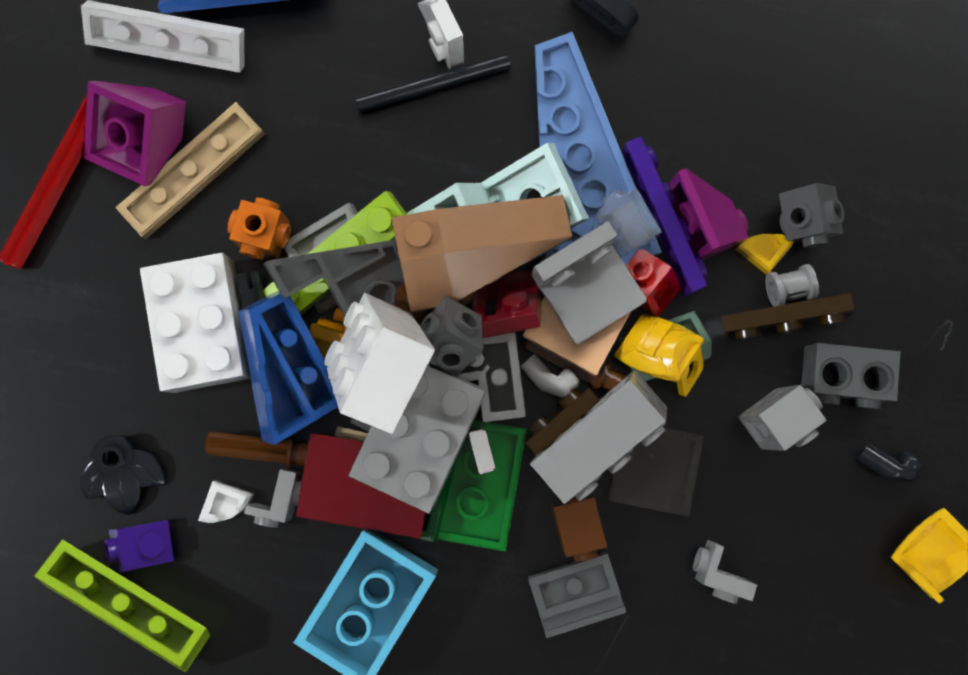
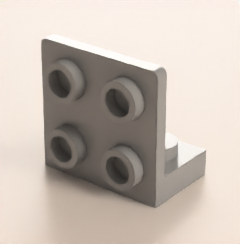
[531,221,646,344]

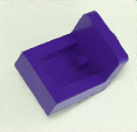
[104,520,174,572]

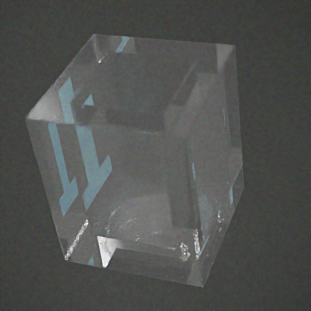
[596,188,662,258]

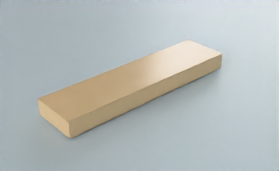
[115,102,265,239]

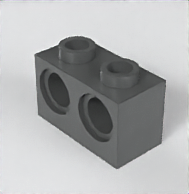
[801,343,901,409]

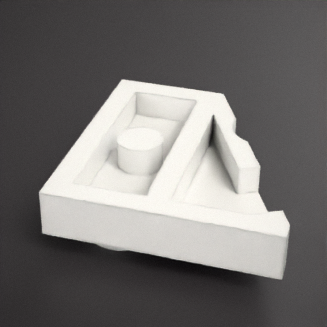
[418,0,464,69]

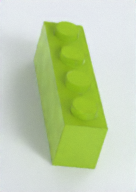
[34,539,211,673]

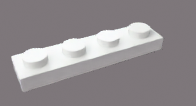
[81,0,245,72]

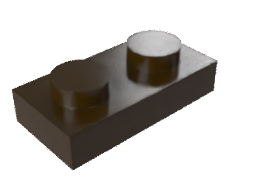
[525,388,600,455]

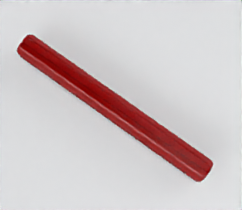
[0,94,87,269]

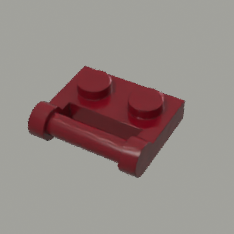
[469,270,542,338]

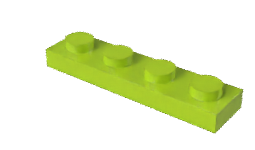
[263,191,407,315]

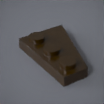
[721,293,855,340]

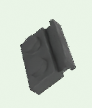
[528,552,627,638]

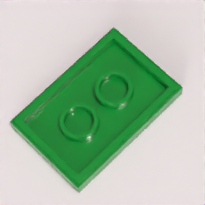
[438,420,527,552]

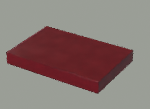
[296,432,426,539]

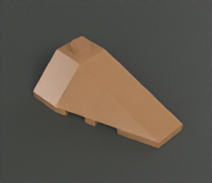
[392,195,572,313]

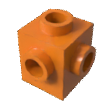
[228,197,291,260]

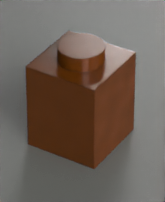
[551,495,607,562]

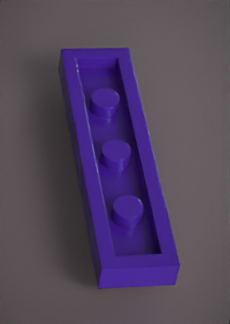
[621,136,708,297]

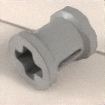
[765,264,819,307]

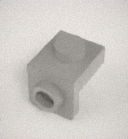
[244,468,303,528]
[693,540,757,604]

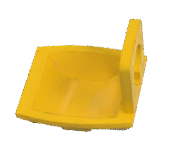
[614,314,704,397]
[891,508,968,604]

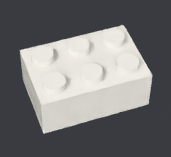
[140,253,251,393]
[324,292,435,434]

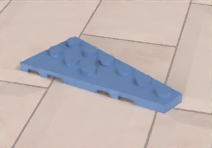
[534,32,662,265]

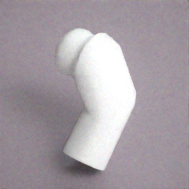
[520,354,579,398]

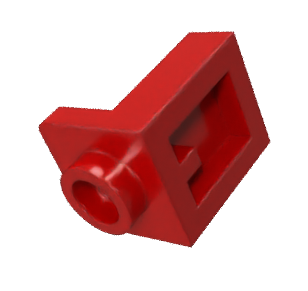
[625,249,682,317]

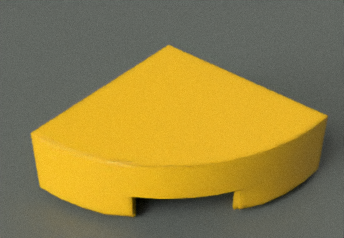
[735,234,794,274]

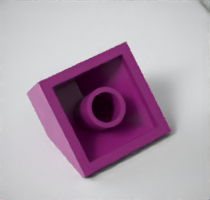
[84,81,186,187]
[668,168,749,260]

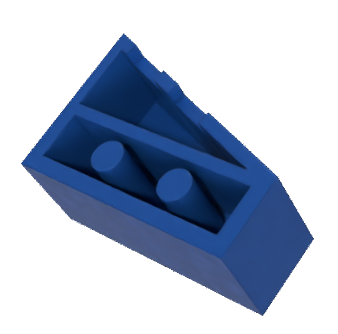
[238,291,338,445]

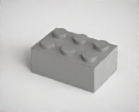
[349,363,487,514]
[530,370,668,504]

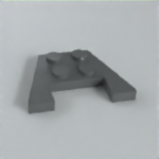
[263,239,422,386]

